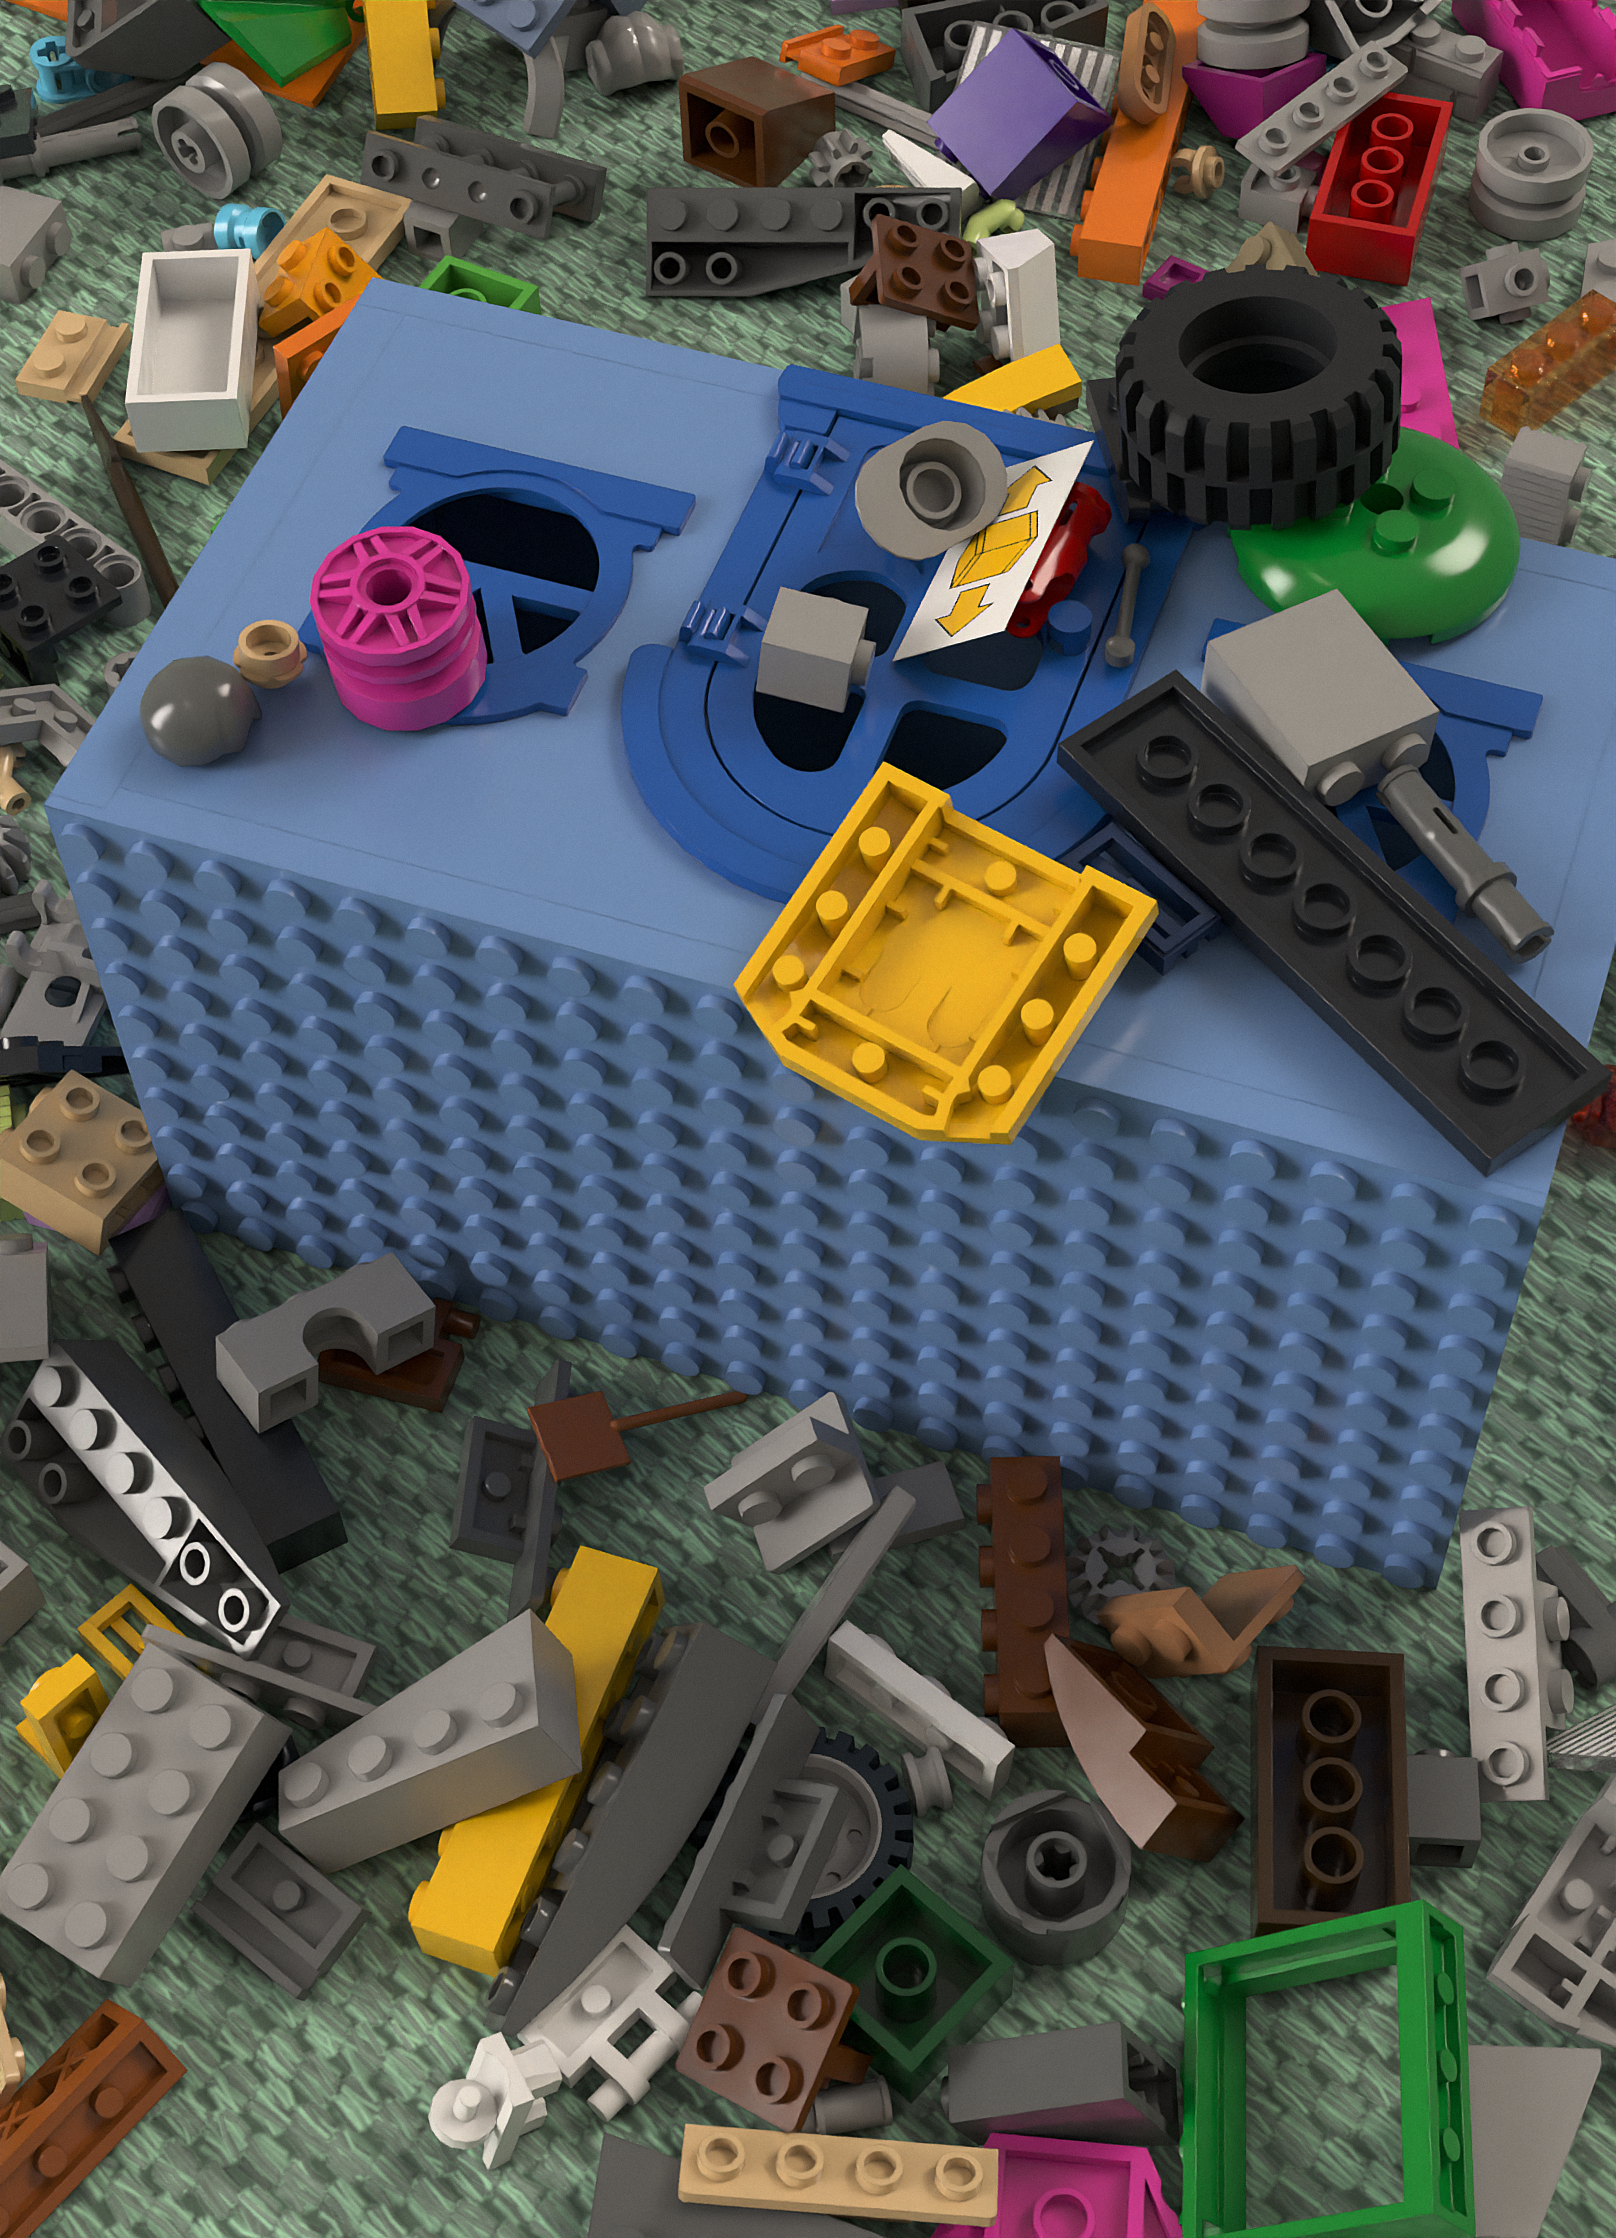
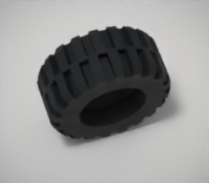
[1115,264,1402,531]

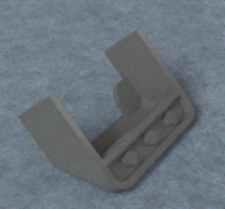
[65,0,232,81]

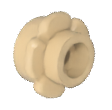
[233,620,307,689]

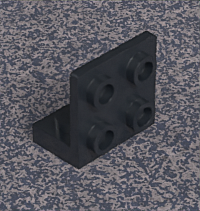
[0,535,123,686]

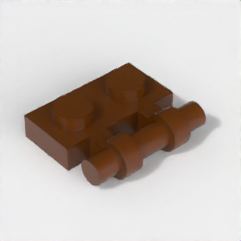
[317,1297,480,1413]

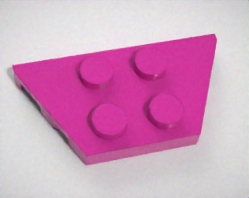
[931,2133,1182,2238]

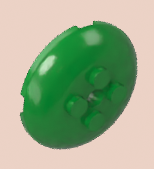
[1226,426,1521,648]

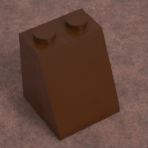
[678,56,836,188]

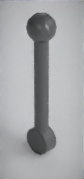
[1104,543,1150,667]

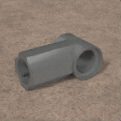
[1535,1545,1616,1691]

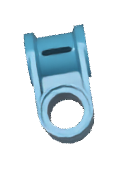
[30,36,132,104]

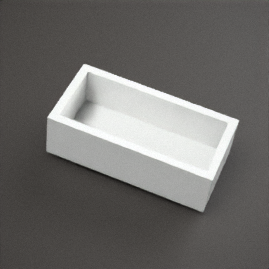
[125,249,260,452]

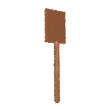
[527,1390,748,1483]

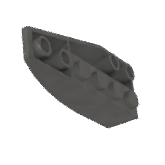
[646,187,962,297]
[0,1339,291,1661]
[483,1622,778,2038]

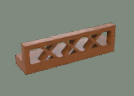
[0,1999,188,2238]

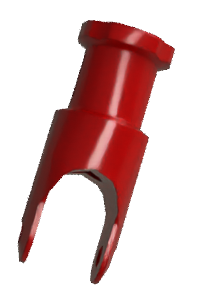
[1005,481,1112,639]

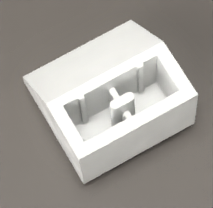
[972,229,1060,365]

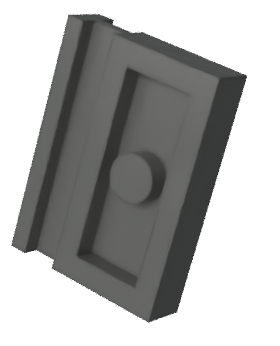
[190,1821,372,2001]

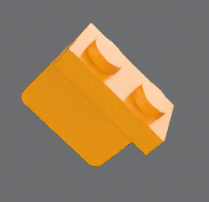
[258,226,385,338]

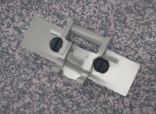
[0,879,109,1046]

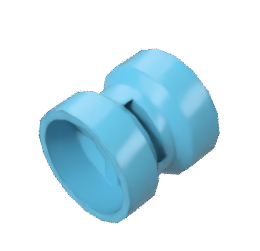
[214,203,286,259]

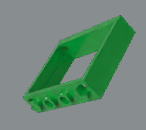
[1178,1899,1476,2238]

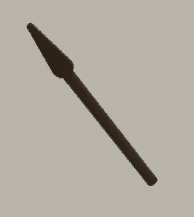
[81,395,179,609]

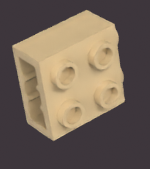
[0,1069,165,1256]

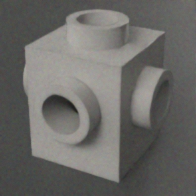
[1458,242,1550,325]

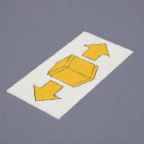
[893,440,1094,661]

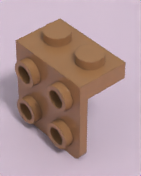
[1096,1565,1305,1679]

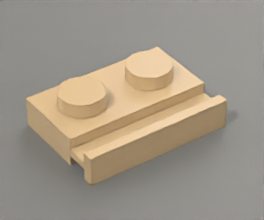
[15,310,132,407]

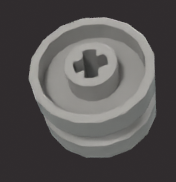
[1197,0,1310,70]
[151,62,283,200]
[1469,108,1594,242]

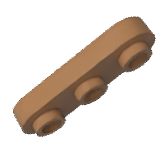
[1117,2,1176,124]

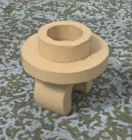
[1170,145,1225,199]

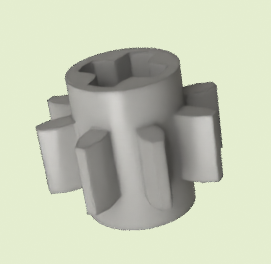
[808,128,873,187]

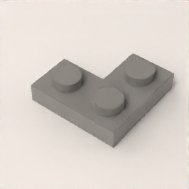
[0,683,96,768]

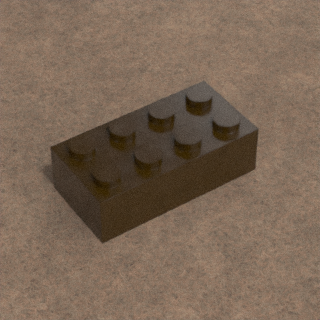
[1250,1645,1411,1965]

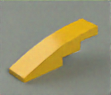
[942,343,1082,414]

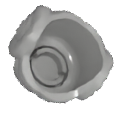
[585,11,685,97]

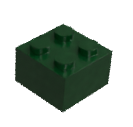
[808,1864,1014,2104]

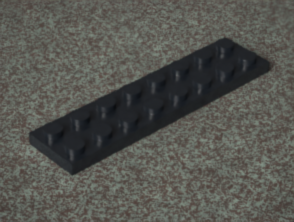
[1057,669,1612,1178]

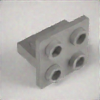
[703,1392,880,1575]

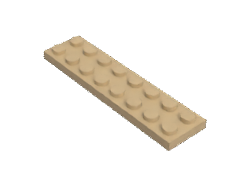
[112,174,412,485]

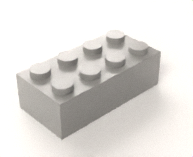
[0,1642,294,1987]

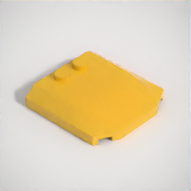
[733,761,1159,1145]

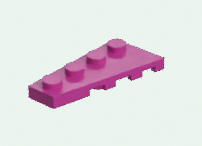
[1381,297,1460,450]

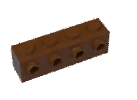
[976,1456,1071,1748]

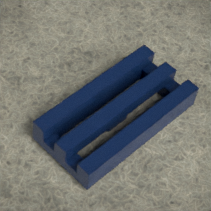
[1058,822,1223,976]

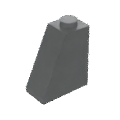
[941,2021,1180,2146]

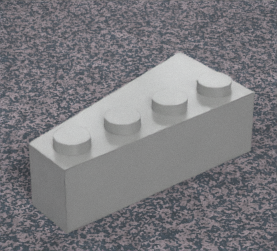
[279,1608,582,1875]

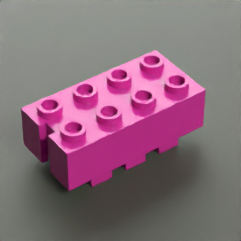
[1451,0,1616,121]

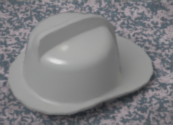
[855,421,1007,561]

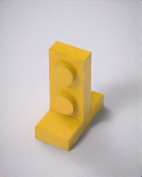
[15,1653,110,1779]

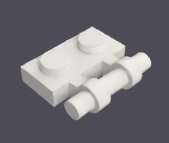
[517,1924,704,2123]

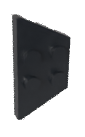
[0,1036,130,1088]

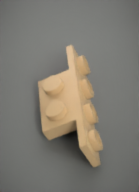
[678,2124,998,2227]

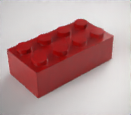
[1305,92,1453,287]

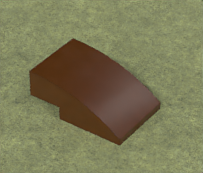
[1043,1633,1245,1863]

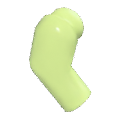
[962,199,1025,258]

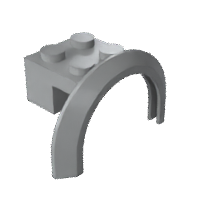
[427,0,608,139]

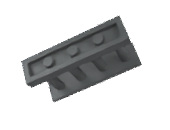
[360,114,607,240]

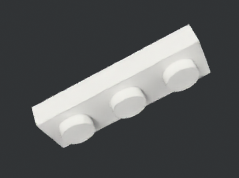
[824,1620,1015,1801]

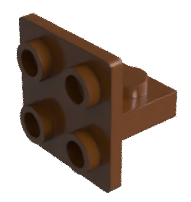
[849,214,980,332]
[675,1927,874,2133]

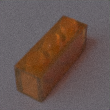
[1479,289,1616,439]

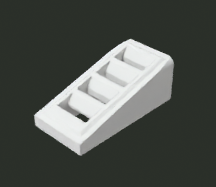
[882,129,984,222]

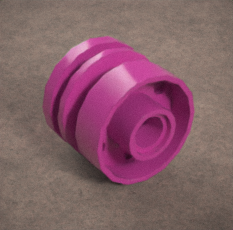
[309,527,487,731]

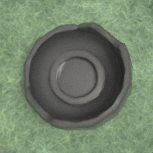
[139,655,262,767]

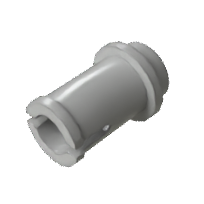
[799,2075,893,2135]

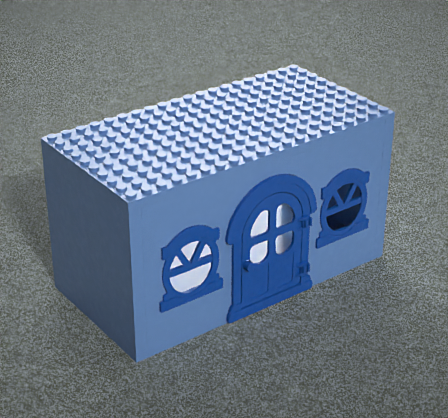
[43,277,1616,1589]

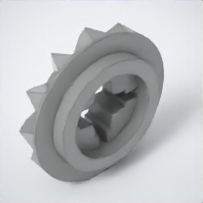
[1066,1524,1175,1628]

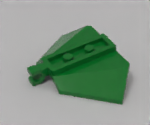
[195,0,365,88]

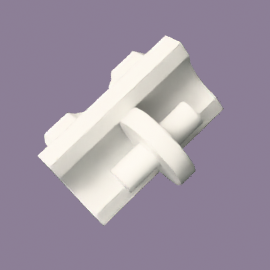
[428,2032,562,2171]

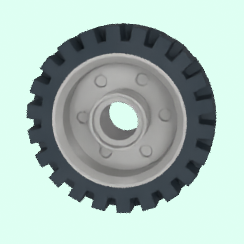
[697,1726,914,1953]

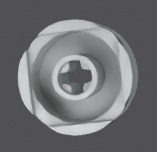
[853,304,940,396]

